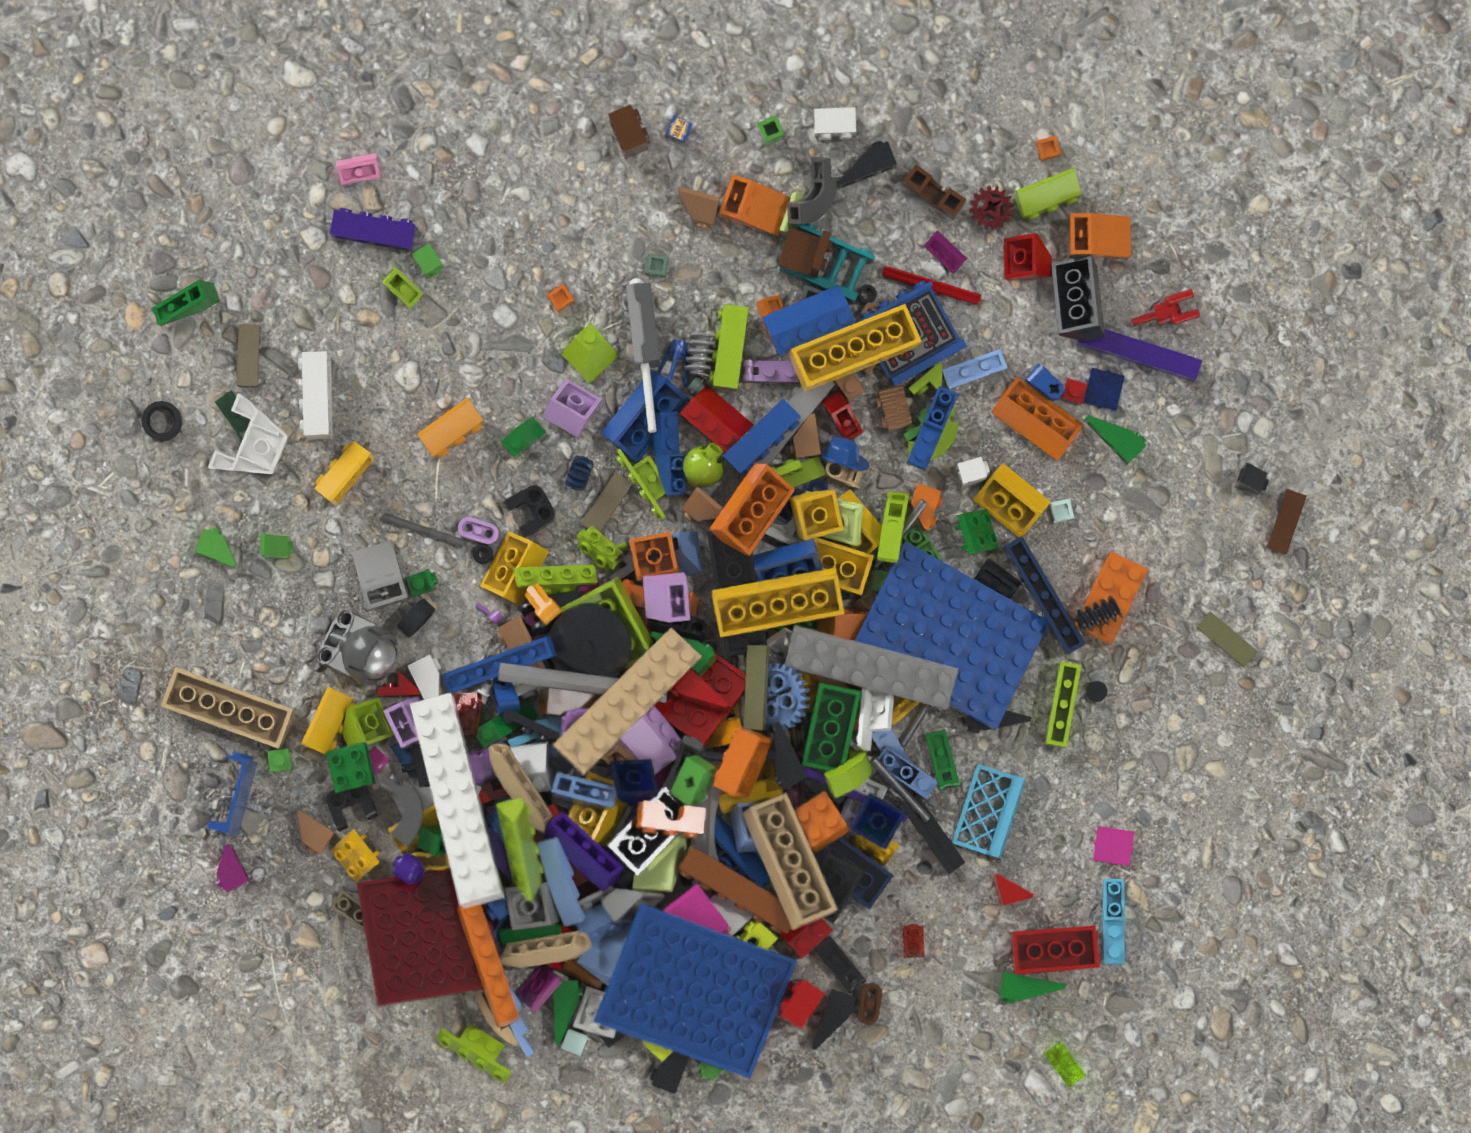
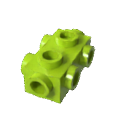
[576,525,628,572]

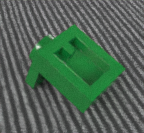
[406,569,438,598]

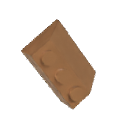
[497,615,546,669]

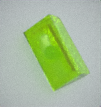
[1043,1041,1086,1087]

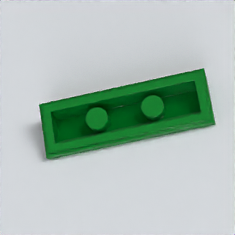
[499,923,561,949]

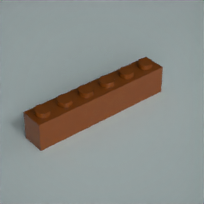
[678,845,791,933]

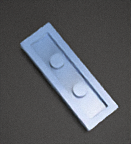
[942,349,1007,390]

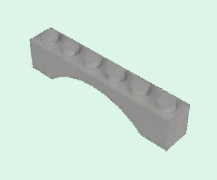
[689,760,723,890]

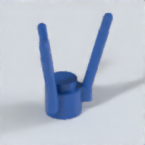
[657,339,689,387]

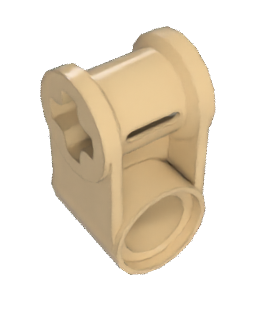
[825,462,866,490]

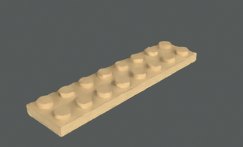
[553,628,702,775]

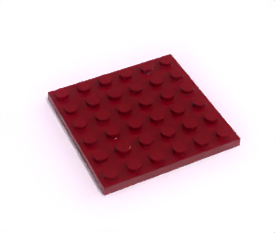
[357,868,497,1007]

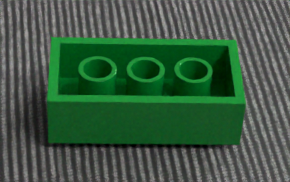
[801,682,861,771]

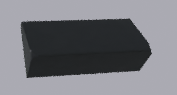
[974,559,1022,599]

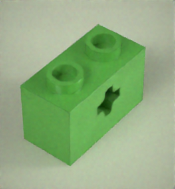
[670,755,717,806]

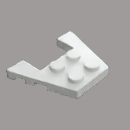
[208,393,289,474]

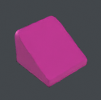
[369,746,391,775]

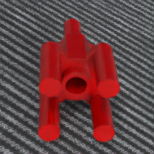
[1131,289,1200,327]

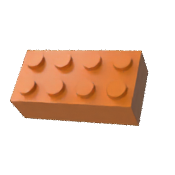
[1074,551,1148,645]

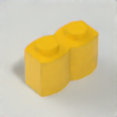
[411,851,450,871]

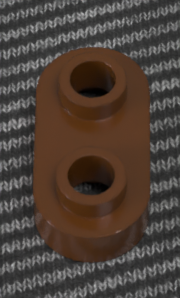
[858,983,882,1025]

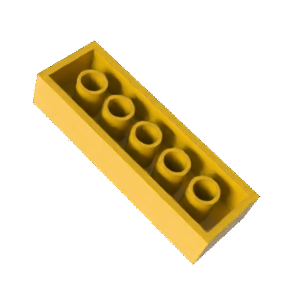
[788,304,922,392]
[712,567,845,637]

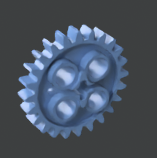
[766,663,810,731]

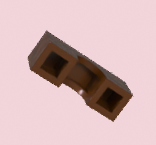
[903,165,967,221]

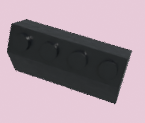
[1051,254,1105,341]
[602,786,684,876]

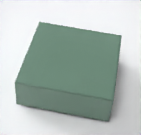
[645,253,669,278]

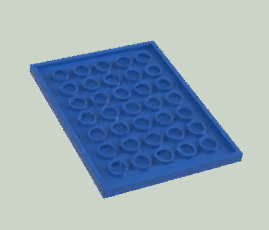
[854,541,1048,731]
[594,903,797,1078]

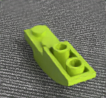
[877,491,910,563]

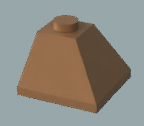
[679,187,720,230]
[682,487,723,523]

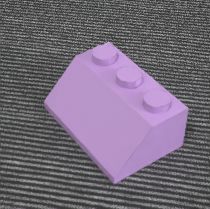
[619,706,683,776]

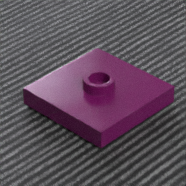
[516,964,562,1013]

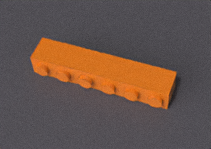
[457,904,519,1028]

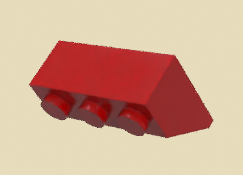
[680,385,754,454]

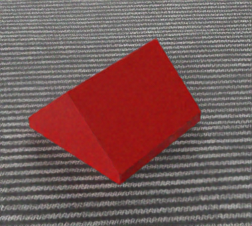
[993,873,1034,906]

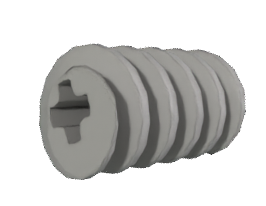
[684,332,716,378]

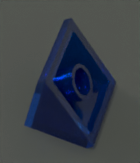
[610,759,659,809]
[849,792,906,850]

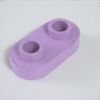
[458,517,499,545]

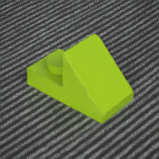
[382,267,424,309]
[908,362,943,397]

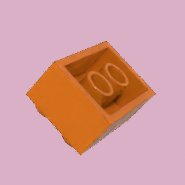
[713,727,774,798]

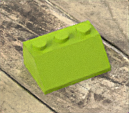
[1014,168,1082,221]

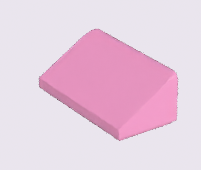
[336,154,381,185]

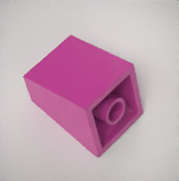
[664,884,731,935]

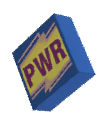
[665,116,693,143]

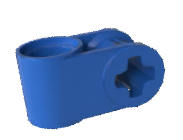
[1025,363,1064,401]
[493,676,520,715]

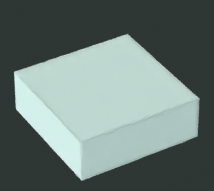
[1049,498,1075,524]
[561,1029,588,1056]

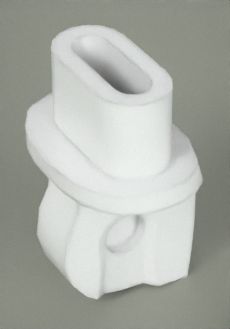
[467,679,493,707]

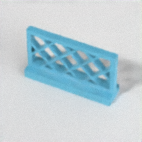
[952,764,1026,859]

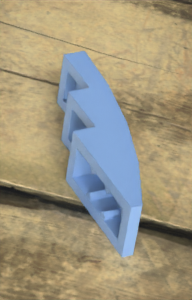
[538,837,585,926]
[508,983,535,1057]

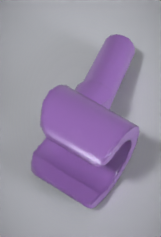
[476,603,504,624]

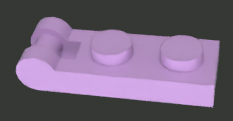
[742,360,800,383]

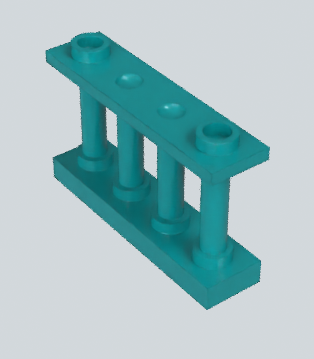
[779,223,875,304]

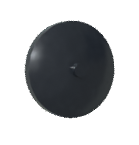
[549,603,632,678]

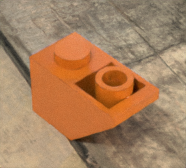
[910,483,944,532]

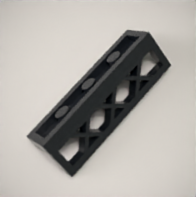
[900,794,966,875]

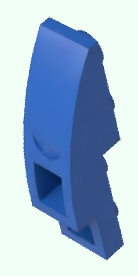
[906,386,958,471]
[652,411,686,496]

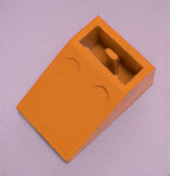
[719,174,791,236]
[1068,213,1131,258]

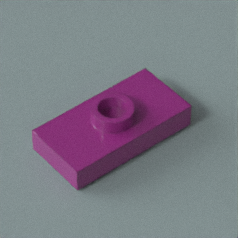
[924,230,968,274]

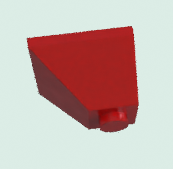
[1004,233,1052,280]

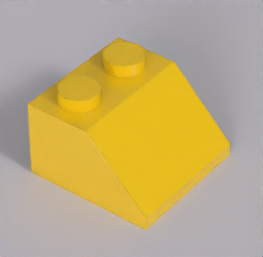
[789,489,844,541]

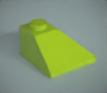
[561,323,619,384]
[343,697,395,747]

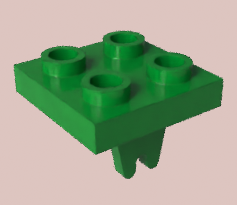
[954,509,999,555]
[326,742,376,793]

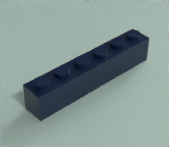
[1003,536,1086,656]

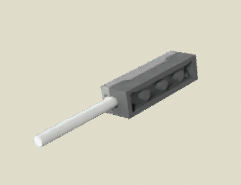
[623,278,661,433]

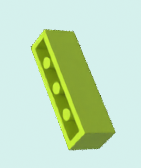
[709,304,749,391]
[1044,661,1082,748]

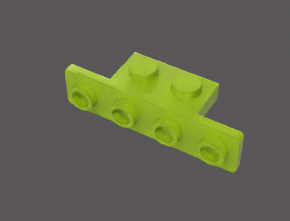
[616,449,667,521]
[771,456,826,488]
[514,564,598,595]
[435,1023,512,1083]

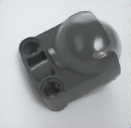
[317,609,398,686]

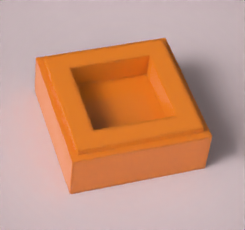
[1036,135,1062,162]
[547,283,575,312]

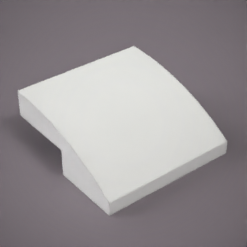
[573,986,616,1038]

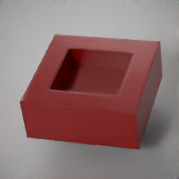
[1061,378,1088,405]

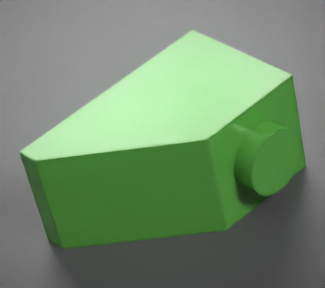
[195,527,237,568]
[260,534,294,559]

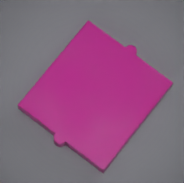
[1093,826,1134,866]

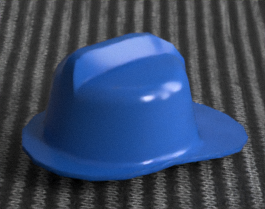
[821,436,870,471]

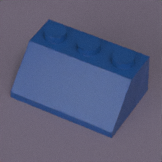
[754,538,823,582]

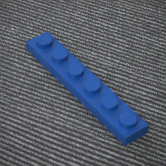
[442,635,556,693]

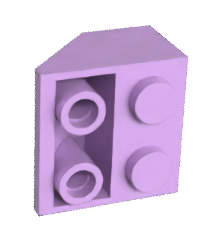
[643,572,690,622]
[383,695,424,751]

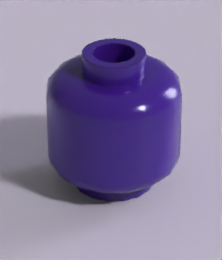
[393,853,425,884]

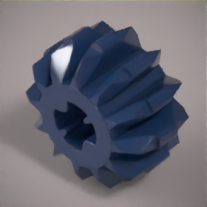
[565,455,594,491]

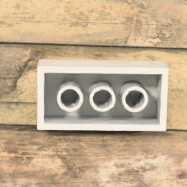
[298,351,333,440]

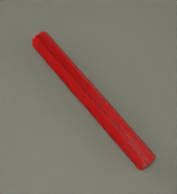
[882,266,982,305]

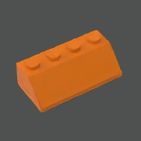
[991,377,1084,461]
[709,464,795,556]

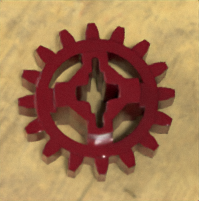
[969,185,1014,231]

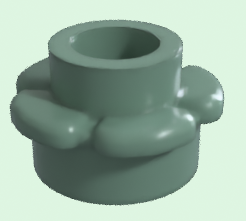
[686,377,704,395]

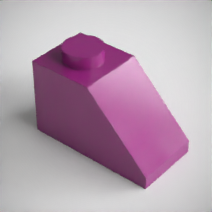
[216,844,251,893]

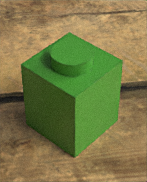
[757,115,784,147]
[412,244,444,278]
[267,748,294,773]

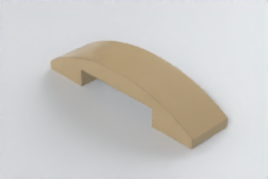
[475,990,519,1046]

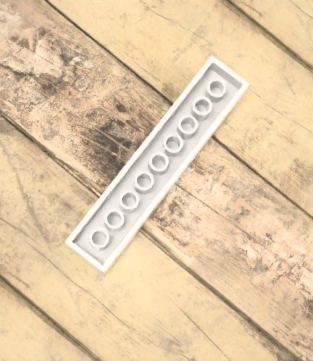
[410,693,504,909]

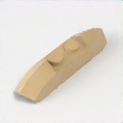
[489,744,553,834]
[500,931,592,967]

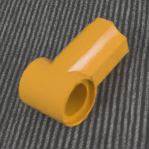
[525,584,562,625]

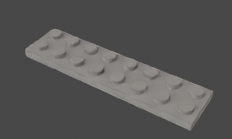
[785,625,958,709]

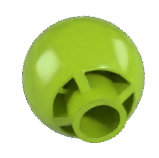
[683,443,724,487]

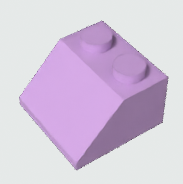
[542,379,602,438]

